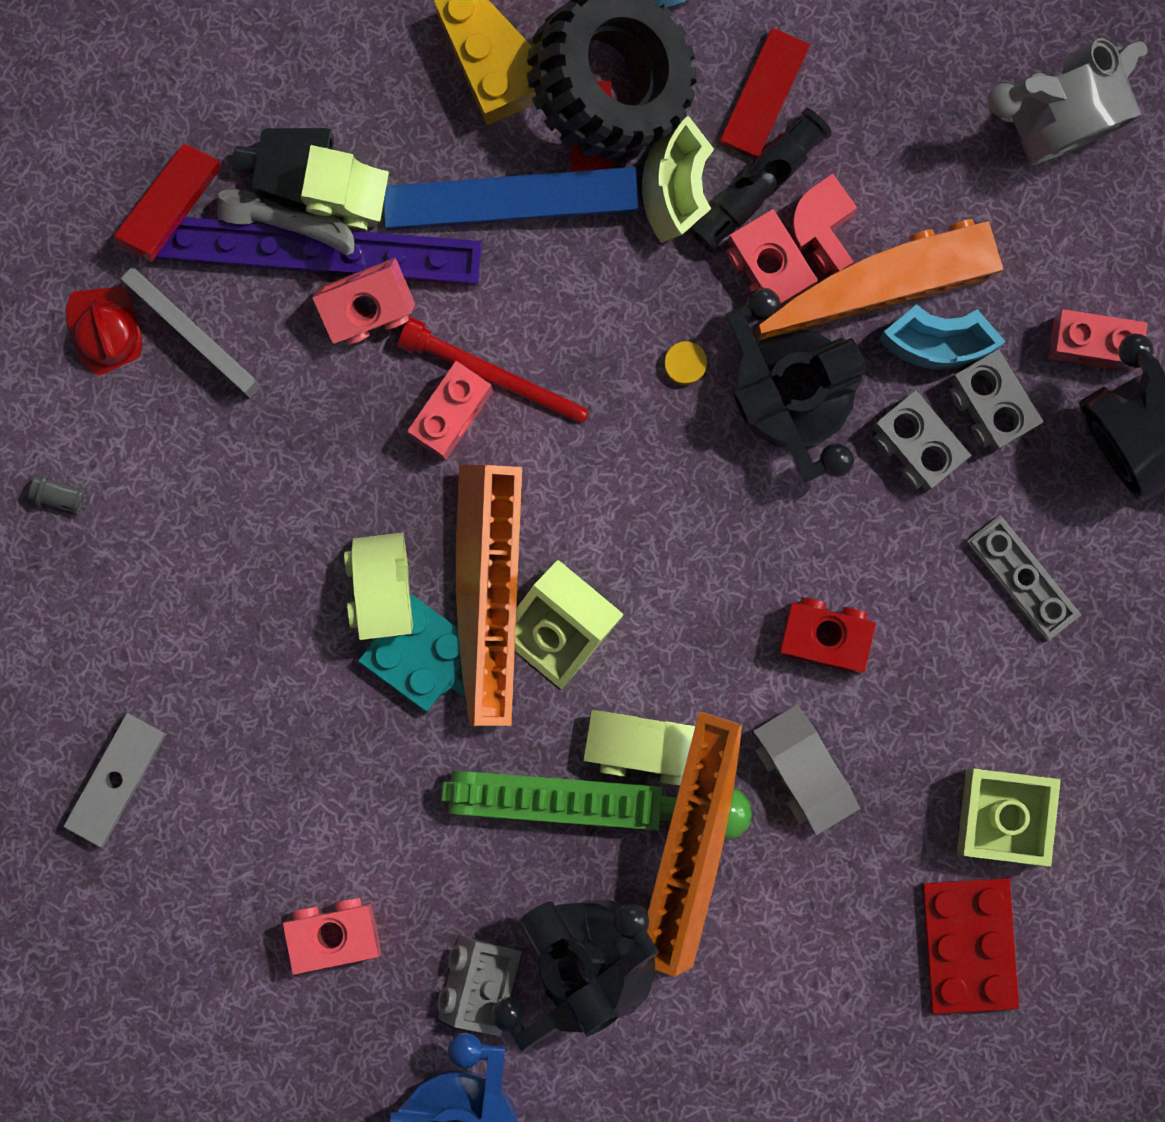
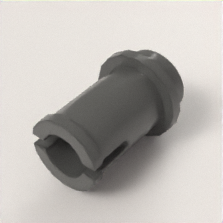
[28,474,86,515]

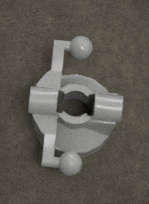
[988,38,1147,165]

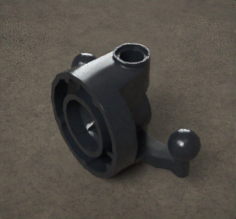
[725,287,867,483]
[1079,333,1165,503]
[491,900,659,1052]

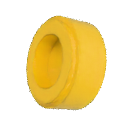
[664,341,707,385]

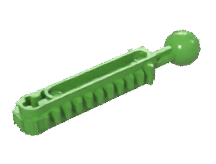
[441,770,753,841]

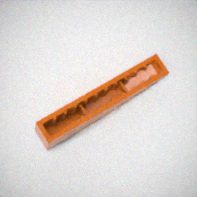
[752,219,1004,341]
[456,465,522,726]
[647,712,742,977]

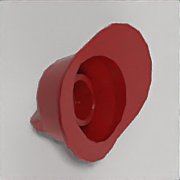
[66,286,143,375]

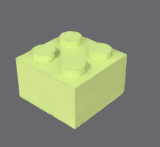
[957,769,1061,867]

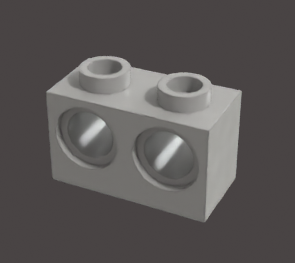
[949,349,1043,453]
[873,390,972,492]

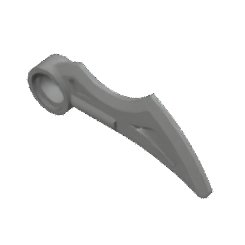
[217,189,354,255]

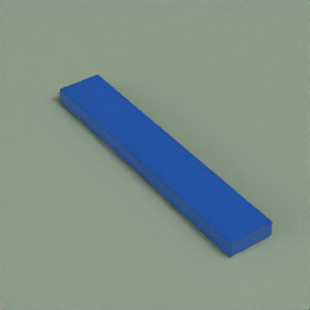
[384,167,639,230]

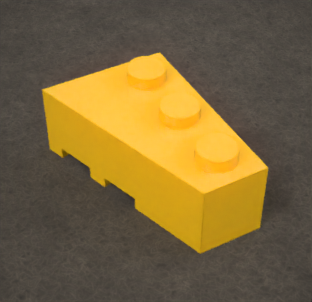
[433,0,536,125]

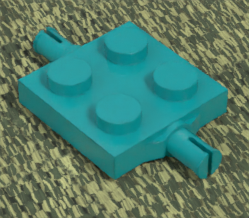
[359,593,466,714]

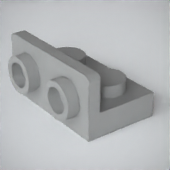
[437,935,522,1036]

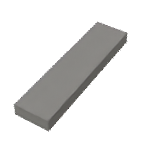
[121,268,260,398]

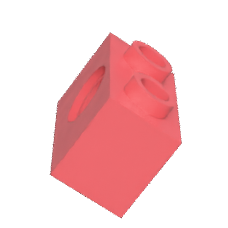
[726,209,818,309]
[312,257,416,345]
[1048,309,1148,372]
[407,361,493,461]
[283,897,382,975]

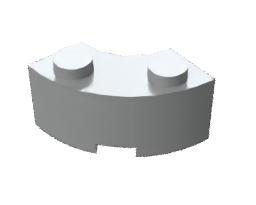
[754,704,860,835]

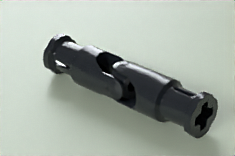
[689,108,832,254]

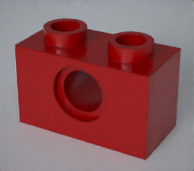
[778,597,877,674]

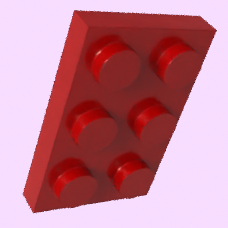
[922,878,1020,1014]

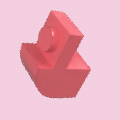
[791,174,857,274]

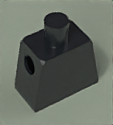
[232,128,335,216]

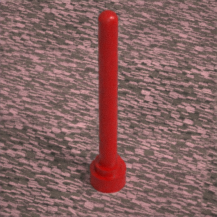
[397,316,589,423]

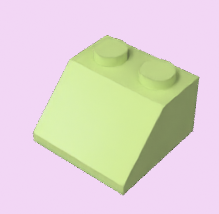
[515,560,624,690]

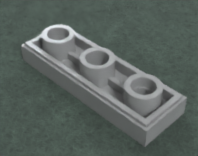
[966,515,1081,642]
[63,713,167,847]

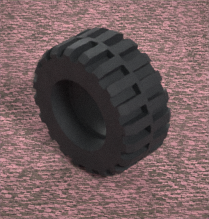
[527,0,697,159]

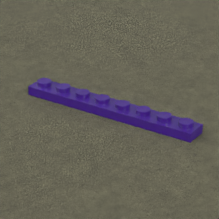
[143,217,483,286]

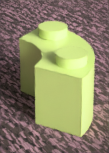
[642,116,714,243]
[301,145,389,232]
[344,532,413,640]
[584,710,695,786]

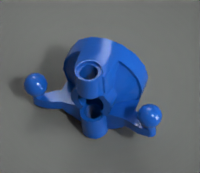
[390,1033,518,1122]

